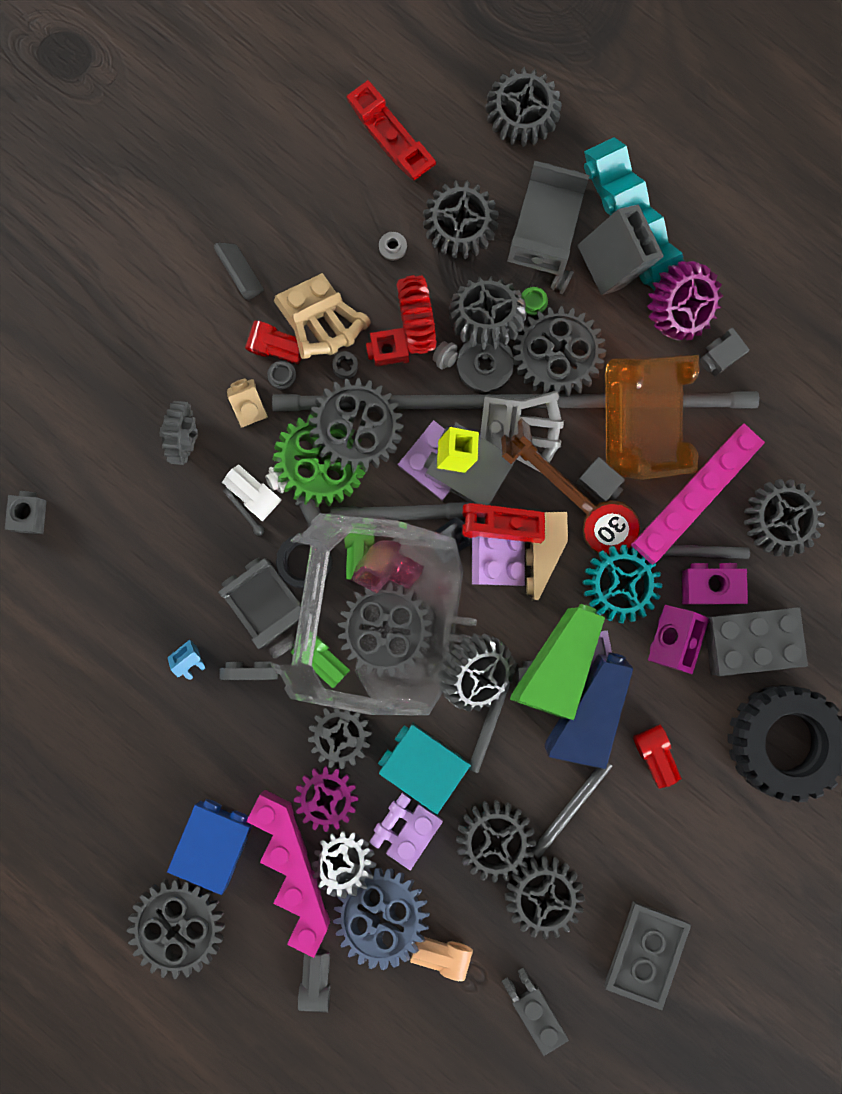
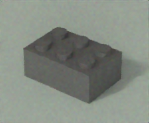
[705,607,808,676]

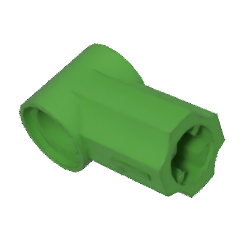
[344,523,375,580]
[291,630,350,688]

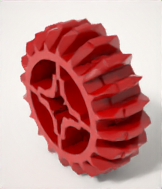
[397,275,437,354]

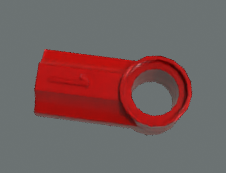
[245,321,302,364]
[633,725,682,789]

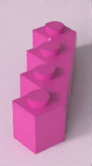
[246,790,330,958]

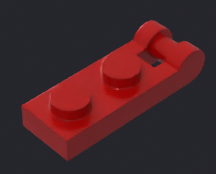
[462,503,545,544]

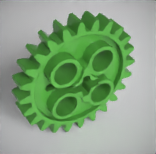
[272,414,365,507]

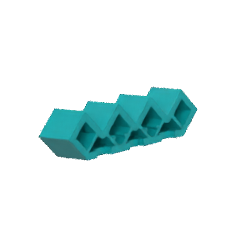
[584,137,684,290]

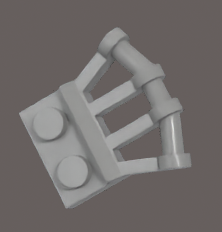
[480,391,564,472]

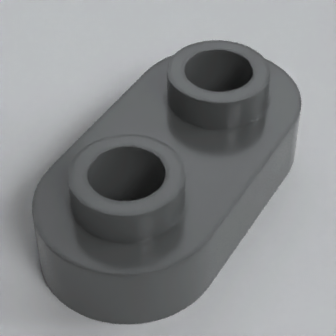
[219,661,278,680]

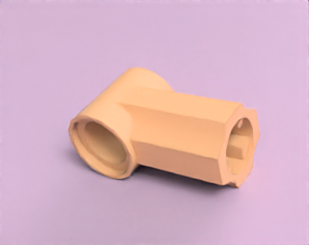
[410,937,473,981]

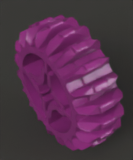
[647,261,723,340]

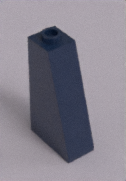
[544,652,633,769]

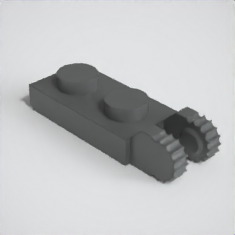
[502,967,569,1056]

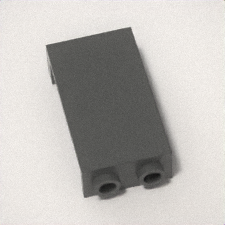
[507,161,590,276]

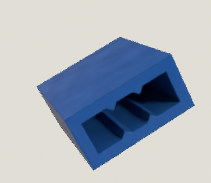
[167,799,253,895]

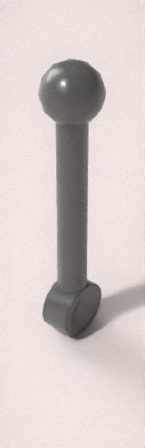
[223,487,265,536]

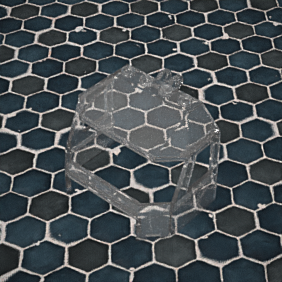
[270,513,477,716]

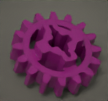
[294,766,358,832]

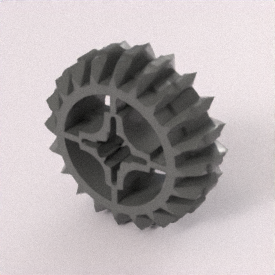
[486,67,562,147]
[423,180,499,259]
[449,276,527,350]
[744,479,825,557]
[437,633,516,712]
[456,800,536,883]
[504,856,585,939]

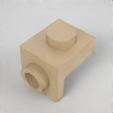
[227,379,268,428]

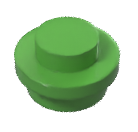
[521,287,548,316]

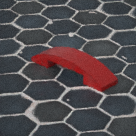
[346,80,436,181]

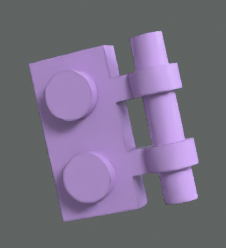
[369,792,443,870]

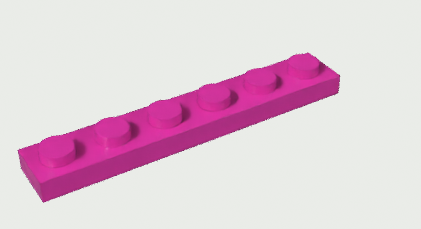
[631,423,765,565]

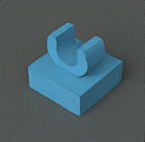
[167,640,205,680]

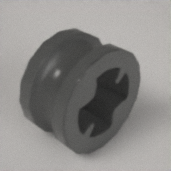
[550,270,574,295]
[332,351,358,380]

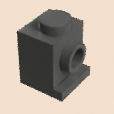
[700,327,750,376]

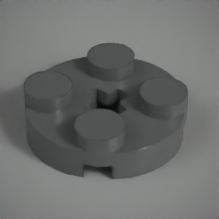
[457,340,514,394]

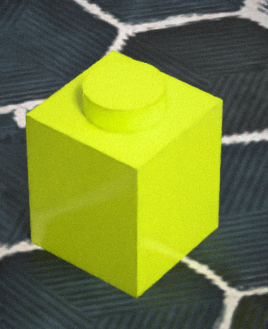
[437,427,479,473]

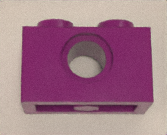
[682,563,748,605]
[648,605,709,674]

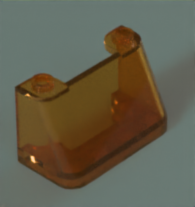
[605,355,699,480]

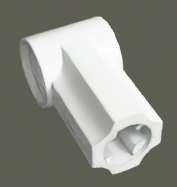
[222,464,282,521]

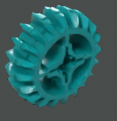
[583,545,662,623]

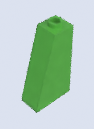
[510,604,605,720]

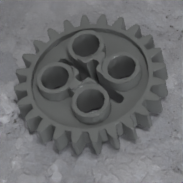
[513,306,606,397]
[308,378,404,473]
[338,582,433,677]
[127,878,225,979]

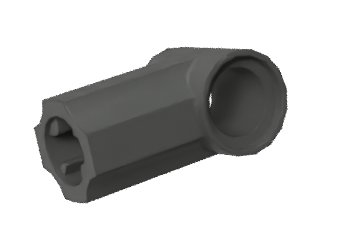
[298,948,330,1013]

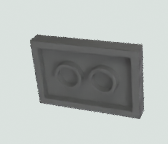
[604,901,691,1010]

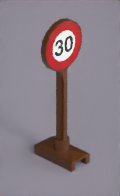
[501,418,641,556]

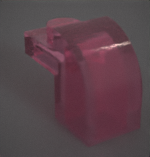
[351,540,424,593]

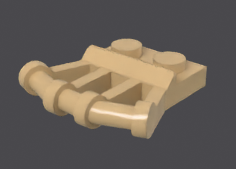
[274,273,371,359]

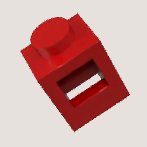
[366,328,409,366]

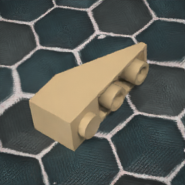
[525,512,568,601]

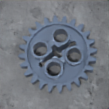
[333,868,430,970]

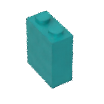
[378,722,471,814]

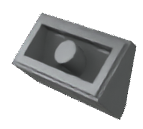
[213,243,264,301]

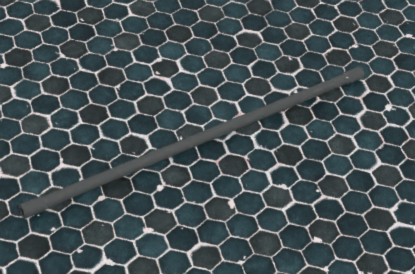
[272,391,759,412]

